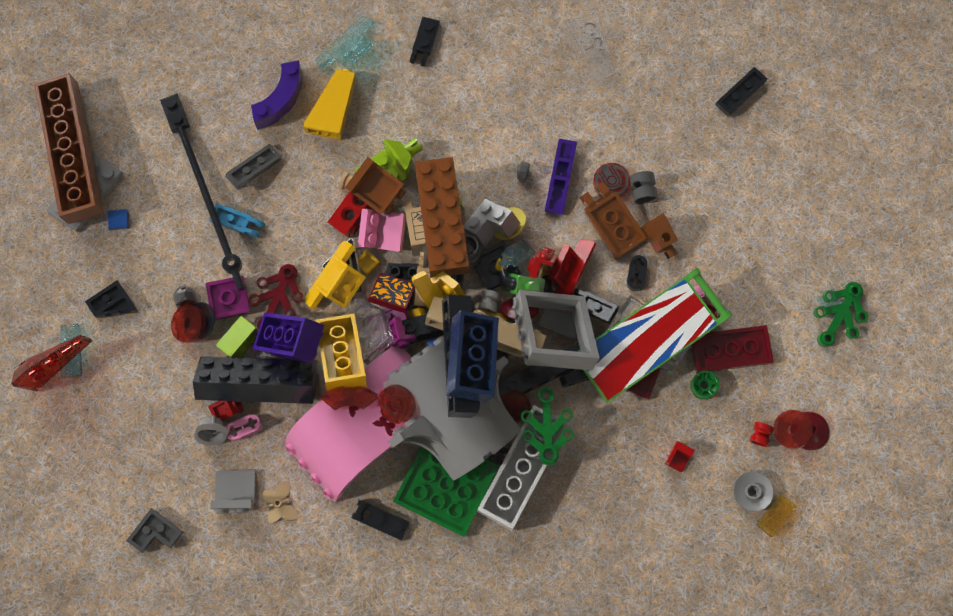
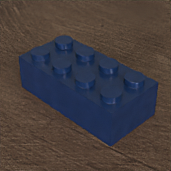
[446,310,499,402]

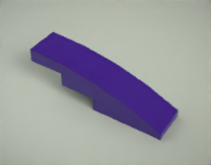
[545,138,577,215]

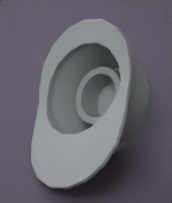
[194,415,229,446]

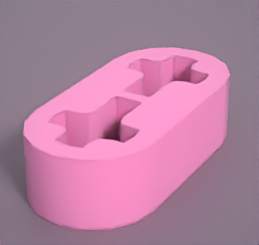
[226,414,262,441]

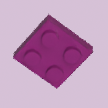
[206,275,251,321]

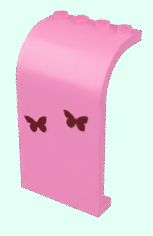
[285,346,412,502]

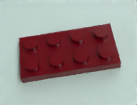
[691,325,774,373]

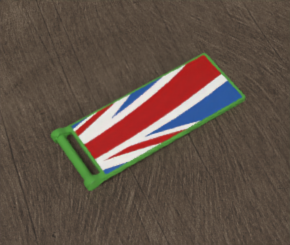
[578,268,733,403]

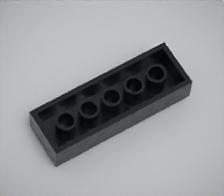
[193,356,318,404]

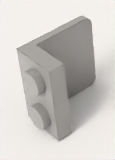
[210,470,256,514]

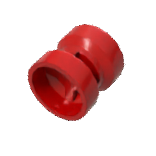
[749,422,774,447]

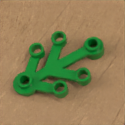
[814,282,868,347]
[521,387,574,465]

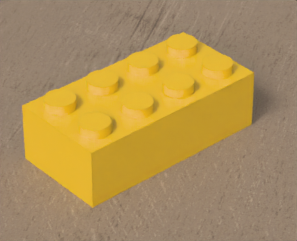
[316,314,368,396]

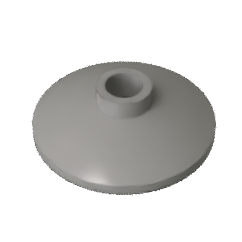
[733,471,773,512]

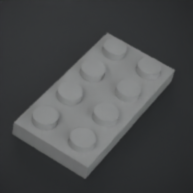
[46,152,123,232]

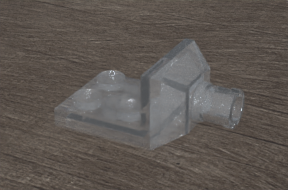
[344,293,394,365]

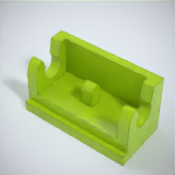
[216,316,259,358]

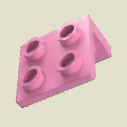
[358,209,406,252]

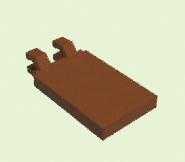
[579,182,647,259]

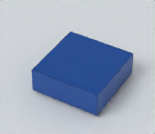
[108,209,129,230]

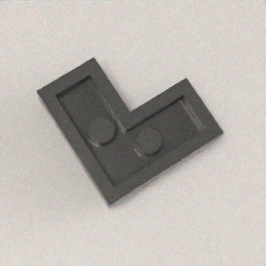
[126,508,184,553]

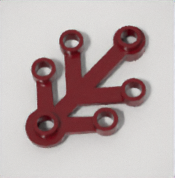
[249,264,304,329]

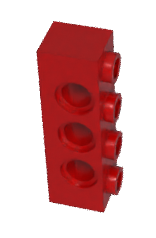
[327,191,371,238]

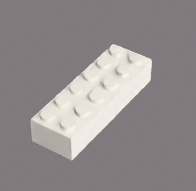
[477,405,569,531]

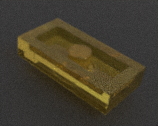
[755,494,797,537]

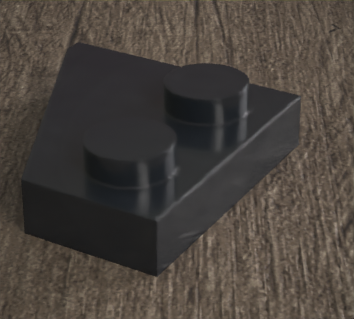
[85,280,138,318]

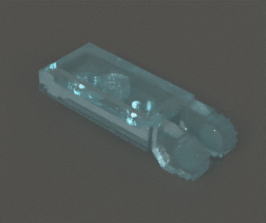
[59,323,82,378]

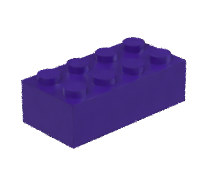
[253,312,325,363]

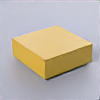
[358,250,381,276]

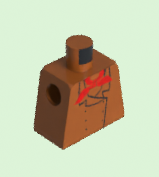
[640,213,678,259]

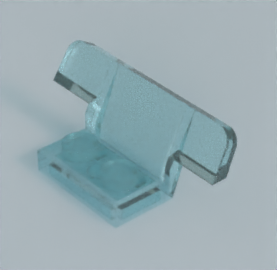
[316,16,376,71]

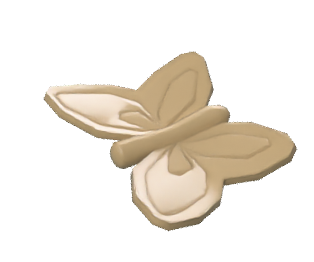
[261,481,298,523]

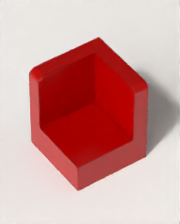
[664,441,695,472]

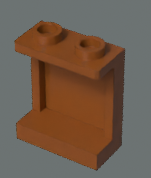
[345,157,407,217]

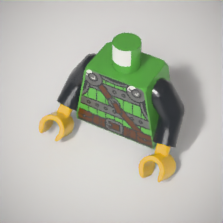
[495,258,553,295]

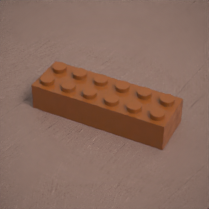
[415,157,469,278]

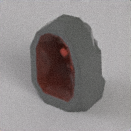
[173,284,197,309]

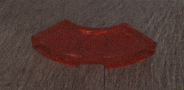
[321,386,378,410]

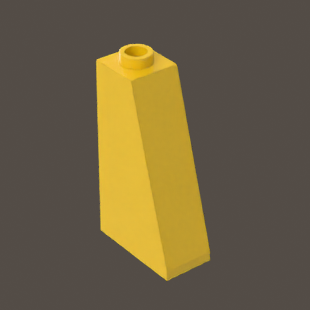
[303,69,356,140]

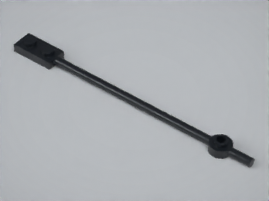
[160,94,245,291]

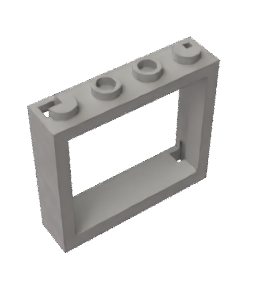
[512,290,600,370]

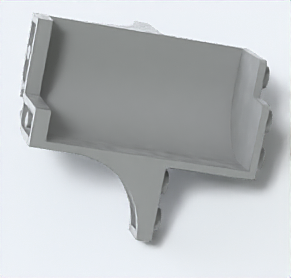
[383,336,521,481]

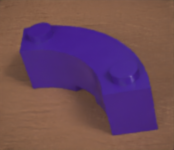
[251,60,302,130]

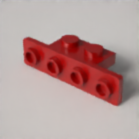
[548,239,596,295]
[527,247,558,279]

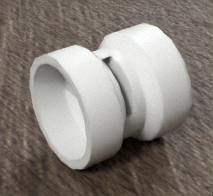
[478,290,500,312]

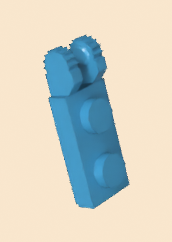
[209,203,265,238]

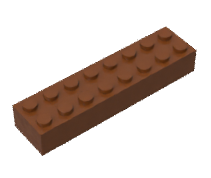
[34,73,104,225]

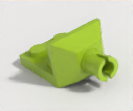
[354,138,423,182]

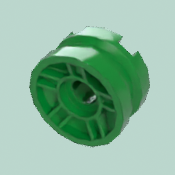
[690,371,719,400]

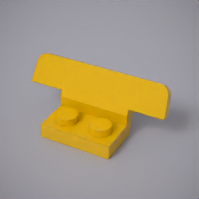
[305,241,366,310]
[412,271,465,309]

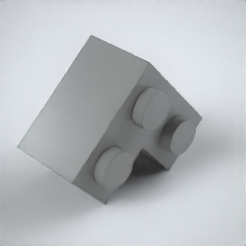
[463,199,521,246]

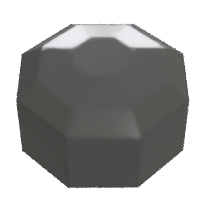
[516,161,530,181]

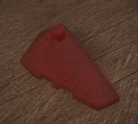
[11,335,92,392]

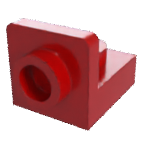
[208,401,244,421]

